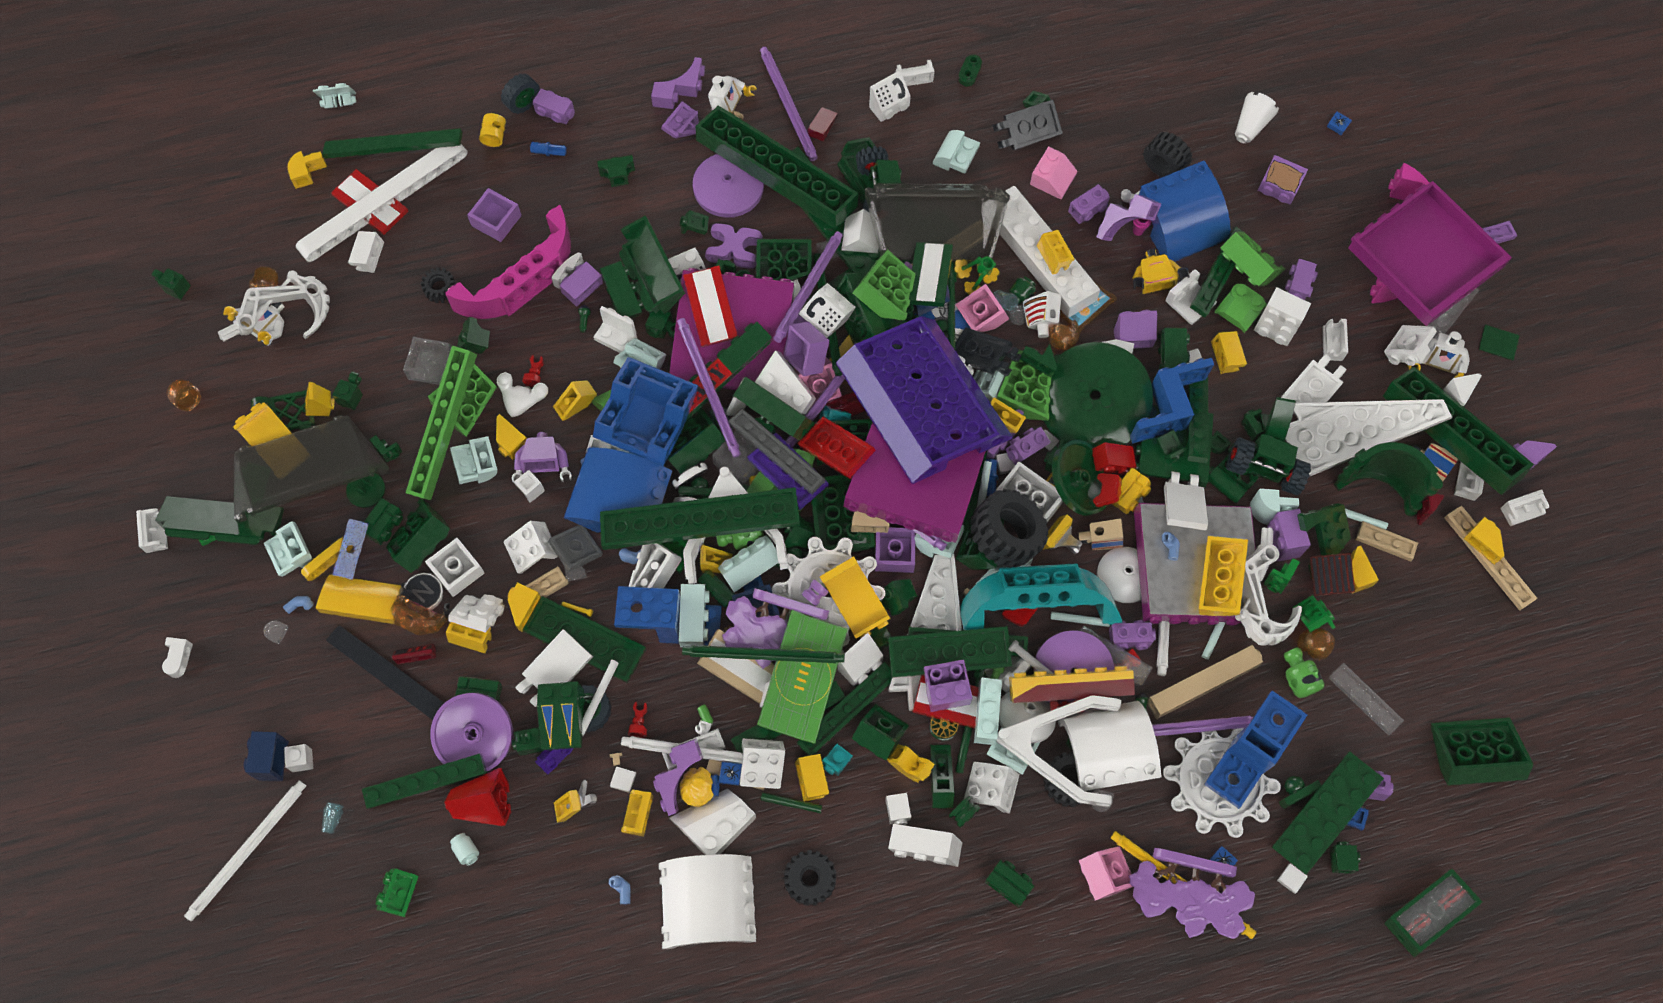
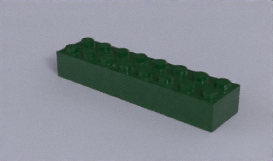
[1383,367,1534,495]

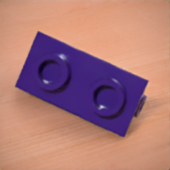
[535,748,574,775]

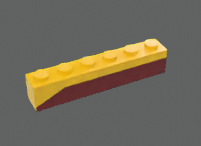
[1009,666,1135,703]

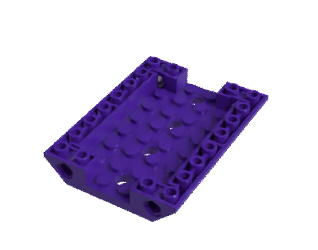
[836,316,1013,484]

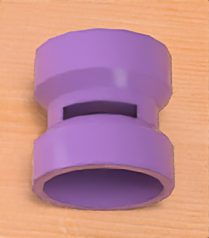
[802,579,829,607]

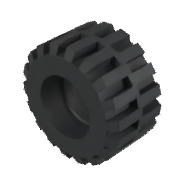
[1143,132,1192,177]
[1043,752,1096,807]

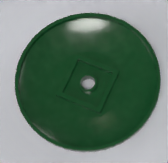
[1044,342,1153,448]

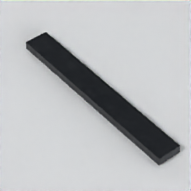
[326,625,444,720]

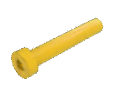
[561,602,593,617]

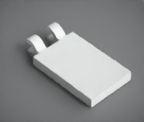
[1281,354,1347,415]
[1164,471,1208,530]
[516,629,593,707]

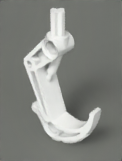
[218,271,330,342]
[1235,527,1302,646]

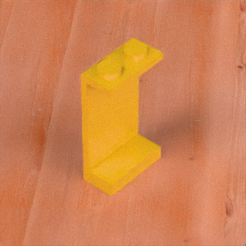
[233,403,312,481]
[820,557,890,638]

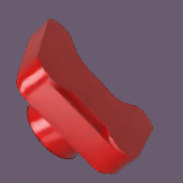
[1093,473,1122,507]
[1002,608,1038,627]

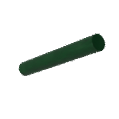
[761,792,822,814]

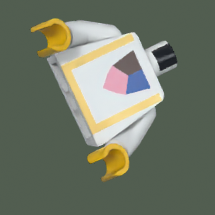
[708,76,757,114]
[223,302,285,346]
[1408,331,1470,378]

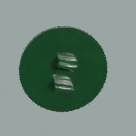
[346,471,385,508]

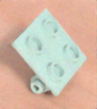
[313,83,356,109]

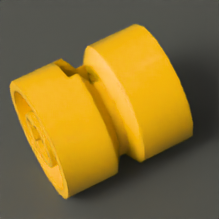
[479,113,506,147]

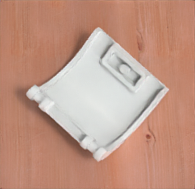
[1058,701,1162,791]
[659,854,756,949]

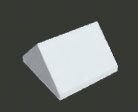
[842,209,882,253]
[1443,374,1482,406]

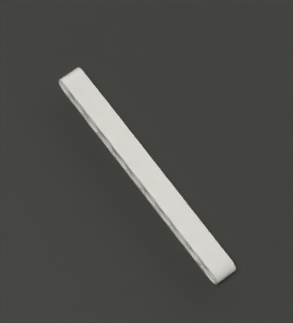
[296,144,468,262]

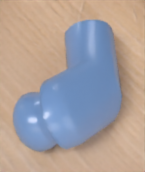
[1162,532,1180,561]
[619,548,641,564]
[283,596,314,614]
[609,875,630,904]

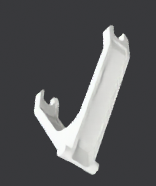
[683,467,788,584]
[996,695,1121,807]

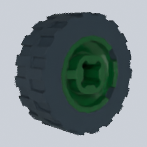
[501,73,540,114]
[583,685,611,732]

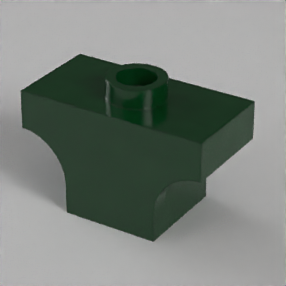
[597,155,635,187]

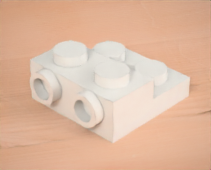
[1384,325,1437,366]
[448,594,505,633]

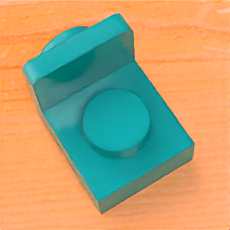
[819,405,851,421]
[822,744,853,776]

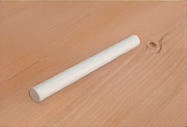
[582,660,619,736]

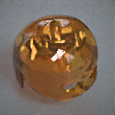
[249,266,278,288]
[1049,320,1079,350]
[166,379,201,411]
[1298,628,1335,660]

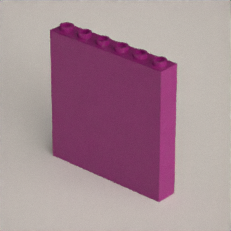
[669,268,795,390]
[843,422,986,543]

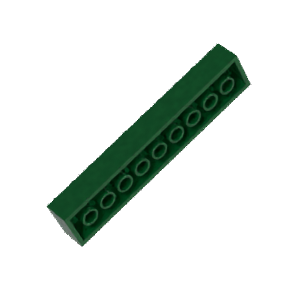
[695,105,858,229]

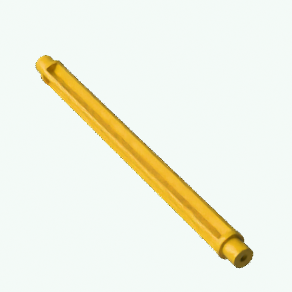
[1111,831,1256,939]

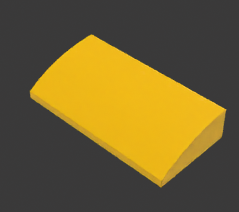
[1199,536,1248,616]
[316,575,402,624]

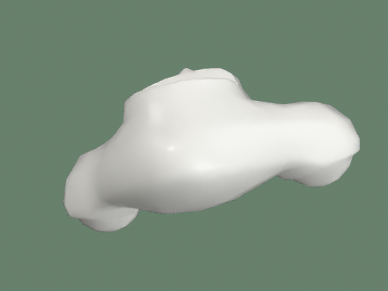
[497,372,548,417]

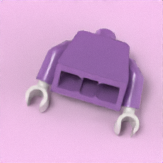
[512,432,572,482]

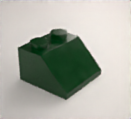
[852,704,909,761]

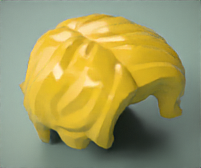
[680,767,714,807]

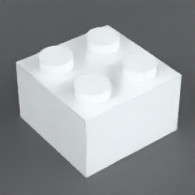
[425,538,484,597]

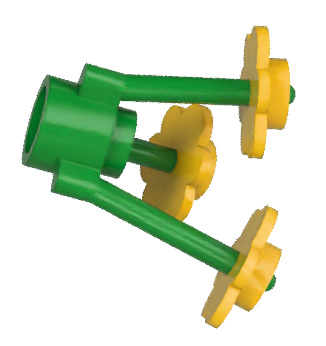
[954,257,999,295]

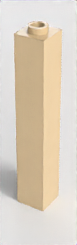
[1148,645,1263,719]

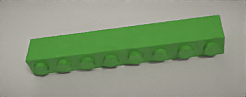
[406,346,477,500]

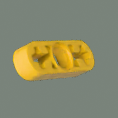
[301,537,353,581]

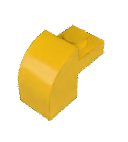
[288,151,327,189]
[887,744,934,783]

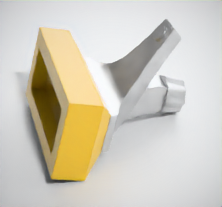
[1042,514,1082,554]
[554,780,597,823]

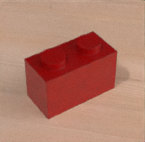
[1092,442,1136,476]

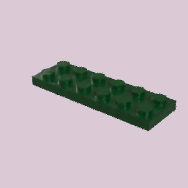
[523,596,646,683]
[888,626,1012,678]
[1272,751,1384,875]

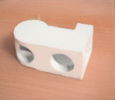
[162,637,193,678]

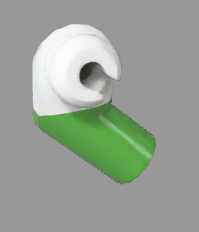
[695,705,713,735]

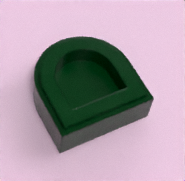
[1211,430,1231,454]

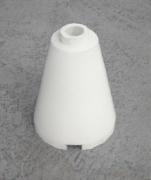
[1235,92,1279,143]

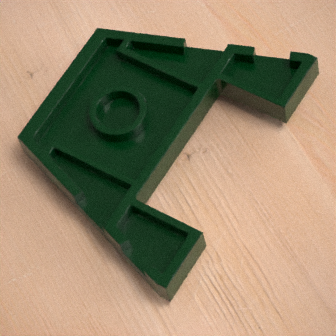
[1297,503,1351,581]

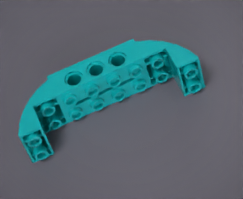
[960,564,1122,630]

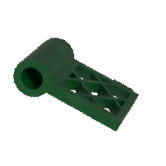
[250,390,315,431]
[1208,443,1260,504]

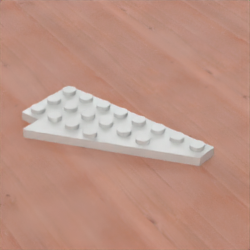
[1286,400,1452,476]
[889,554,962,711]

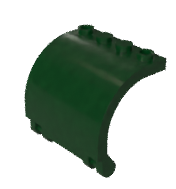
[1334,442,1443,517]

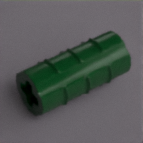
[698,570,736,609]

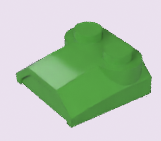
[1215,284,1267,333]

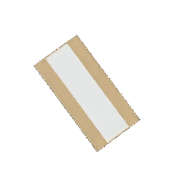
[697,629,775,704]

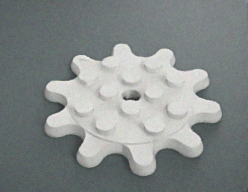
[772,537,885,646]
[1163,728,1281,838]

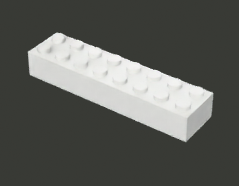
[984,186,1100,318]

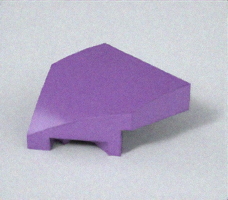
[661,101,699,138]

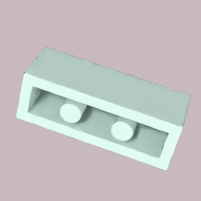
[718,535,778,592]
[679,584,710,647]
[974,677,1002,745]

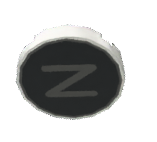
[672,463,708,489]
[404,573,443,612]

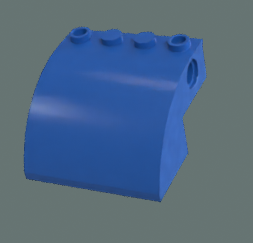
[1139,160,1231,262]
[592,357,698,466]
[564,447,672,533]

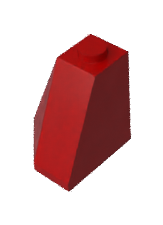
[444,768,511,826]

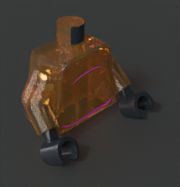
[391,582,456,635]

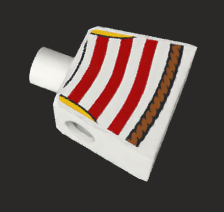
[1023,291,1061,338]

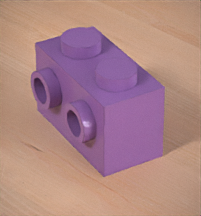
[560,261,603,307]

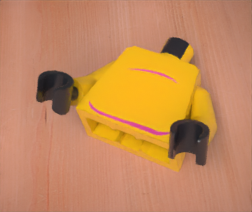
[1132,249,1190,294]

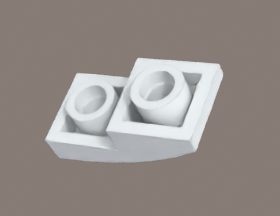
[552,253,584,289]

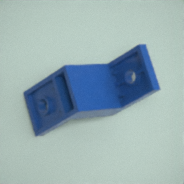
[1130,358,1214,443]
[614,586,722,645]
[1204,691,1307,809]

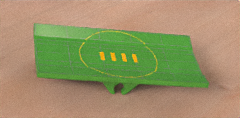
[757,610,848,744]

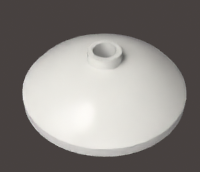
[1097,547,1141,603]
[999,692,1056,743]

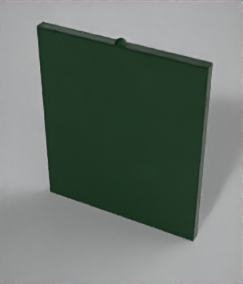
[1479,324,1520,361]

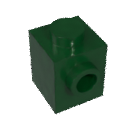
[1330,842,1361,874]

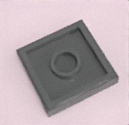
[548,525,603,572]

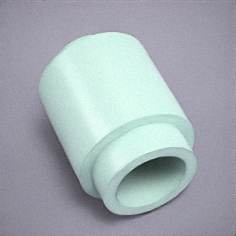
[450,833,479,865]

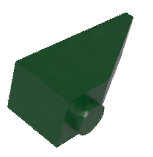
[930,745,954,808]

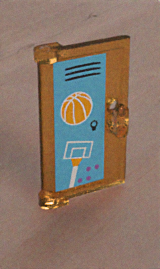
[1059,280,1117,334]

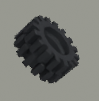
[421,267,456,303]

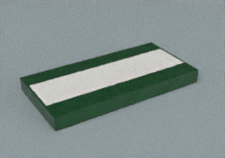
[909,242,953,307]

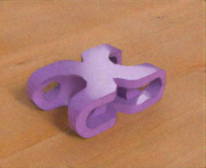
[705,224,763,268]

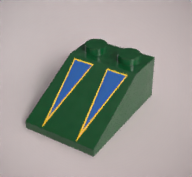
[537,681,584,750]

